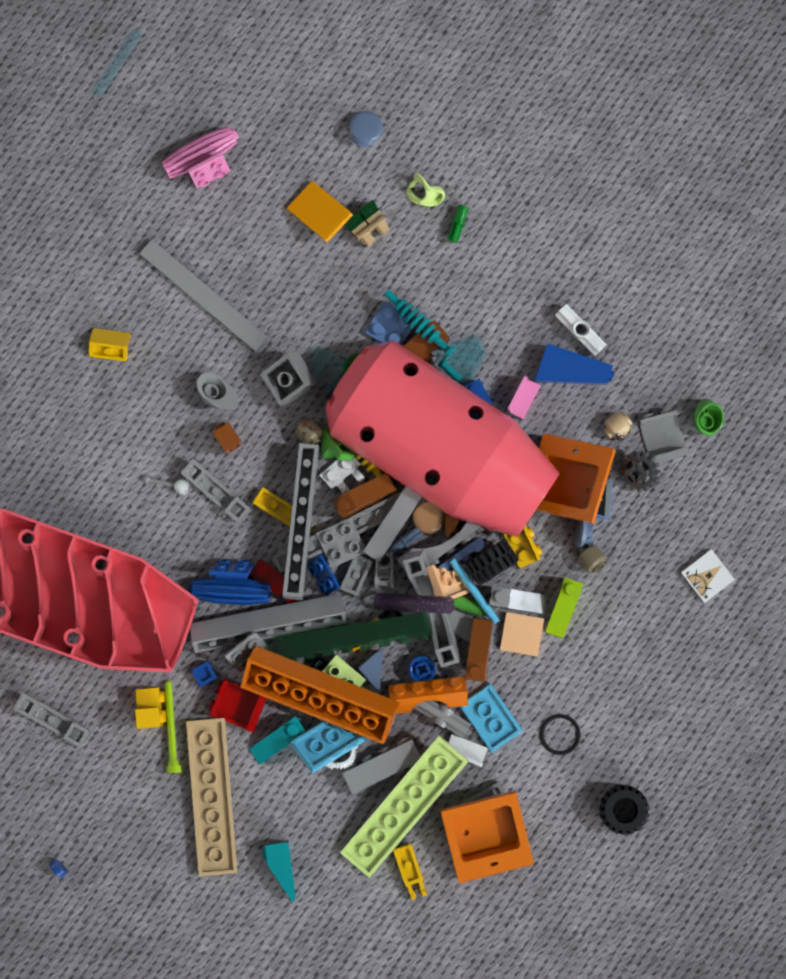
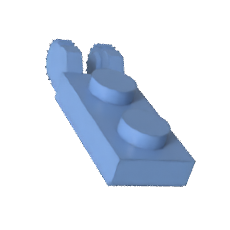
[438,538,485,571]

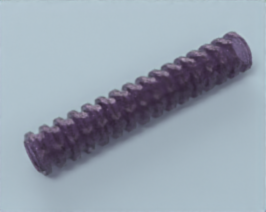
[373,593,455,614]

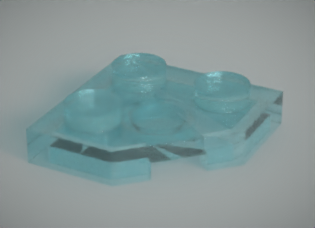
[448,337,486,384]

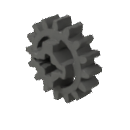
[619,450,661,492]

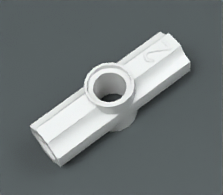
[555,304,607,356]

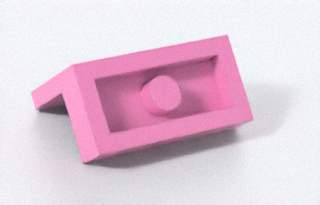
[506,376,540,420]

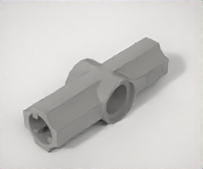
[414,700,471,738]

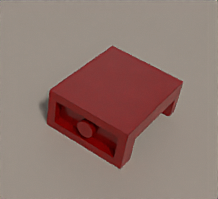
[208,679,267,733]

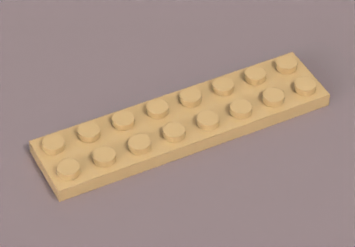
[186,718,238,877]

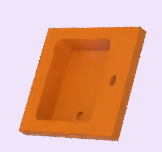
[536,433,616,524]
[440,790,534,884]

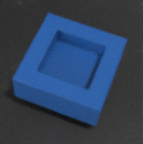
[191,661,218,687]

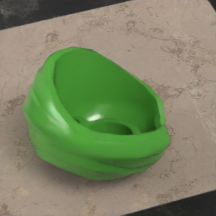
[693,399,724,436]

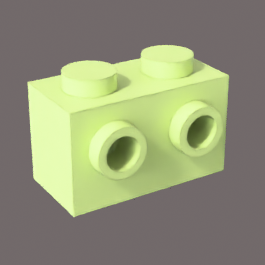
[322,655,366,687]

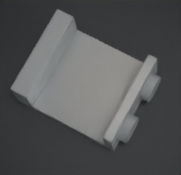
[639,408,690,463]

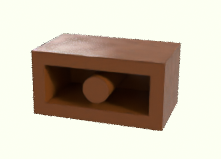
[212,422,243,455]

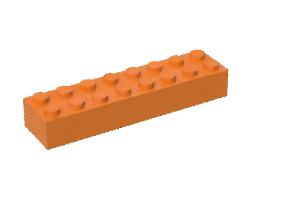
[240,646,400,744]

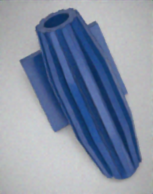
[189,559,271,605]

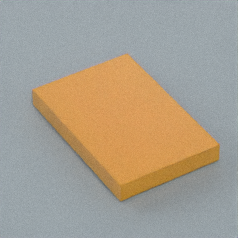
[287,181,353,243]

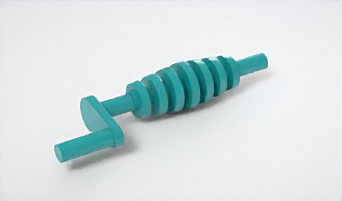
[384,289,463,382]

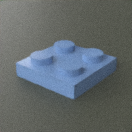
[365,300,412,345]

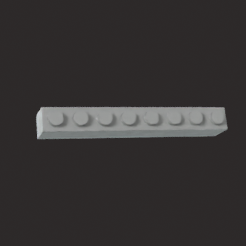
[283,443,319,600]
[190,594,347,653]

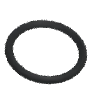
[540,714,581,755]

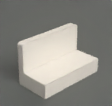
[448,734,488,767]

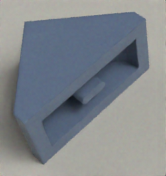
[359,650,383,689]

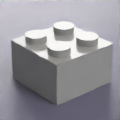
[260,351,318,406]

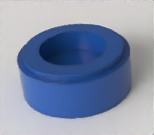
[49,858,68,877]

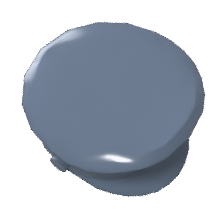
[349,111,383,147]
[573,520,594,548]

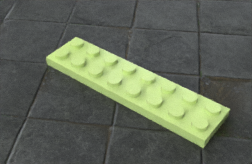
[340,735,469,878]

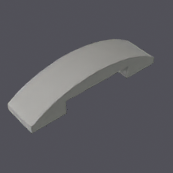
[181,459,251,523]
[13,692,90,748]

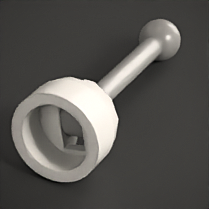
[143,475,189,495]

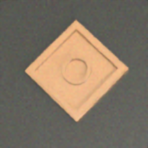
[500,612,544,657]

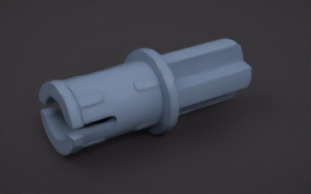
[388,527,422,557]

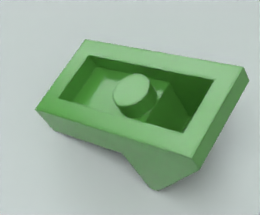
[322,428,355,461]

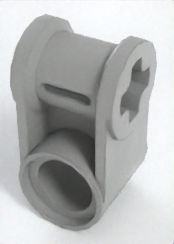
[374,552,394,589]

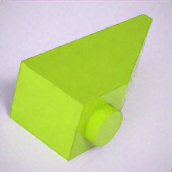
[545,577,583,638]

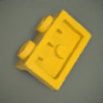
[504,525,542,569]

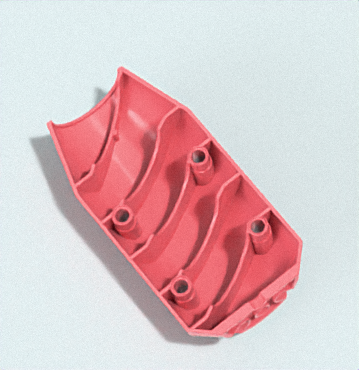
[325,340,560,537]
[0,508,198,673]

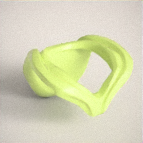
[406,173,445,207]

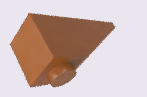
[332,473,396,518]
[465,618,493,682]

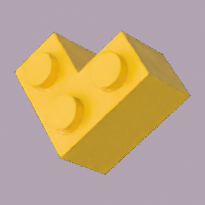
[135,687,167,729]

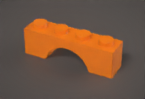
[388,676,468,714]

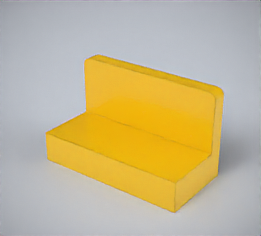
[89,328,131,362]

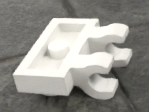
[320,457,365,494]

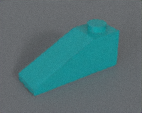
[249,716,307,765]
[262,841,296,901]

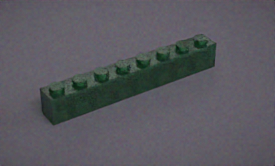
[276,612,433,661]

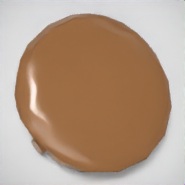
[413,500,446,534]

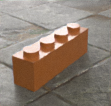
[404,320,449,376]

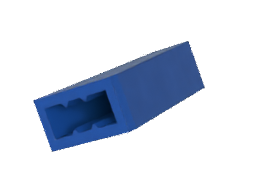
[534,343,615,385]

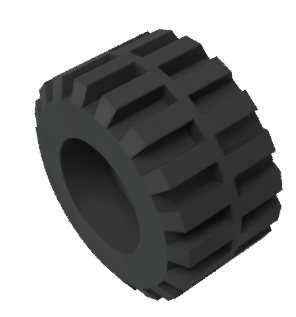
[466,540,519,585]
[599,785,650,835]

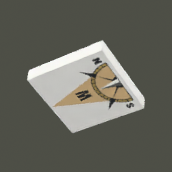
[681,549,735,603]

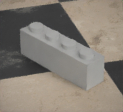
[342,737,421,794]

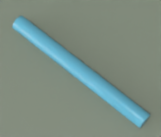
[449,558,500,625]

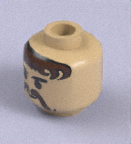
[603,412,633,440]

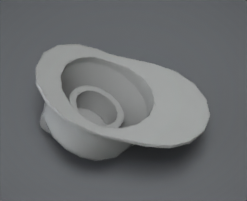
[196,372,238,410]

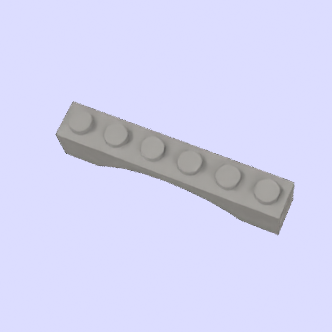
[397,522,486,573]
[403,549,462,668]

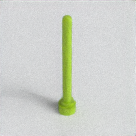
[164,680,182,773]

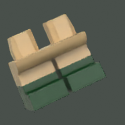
[344,200,390,247]

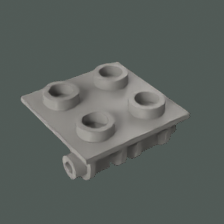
[316,518,365,568]
[224,631,269,671]

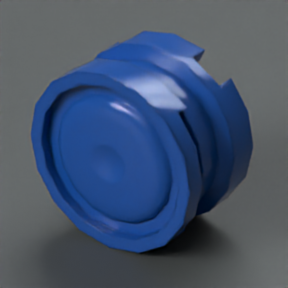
[409,656,436,682]

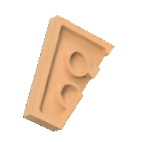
[426,565,470,604]

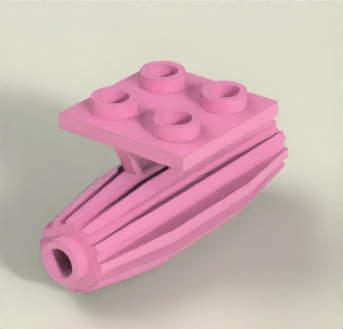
[161,126,239,188]

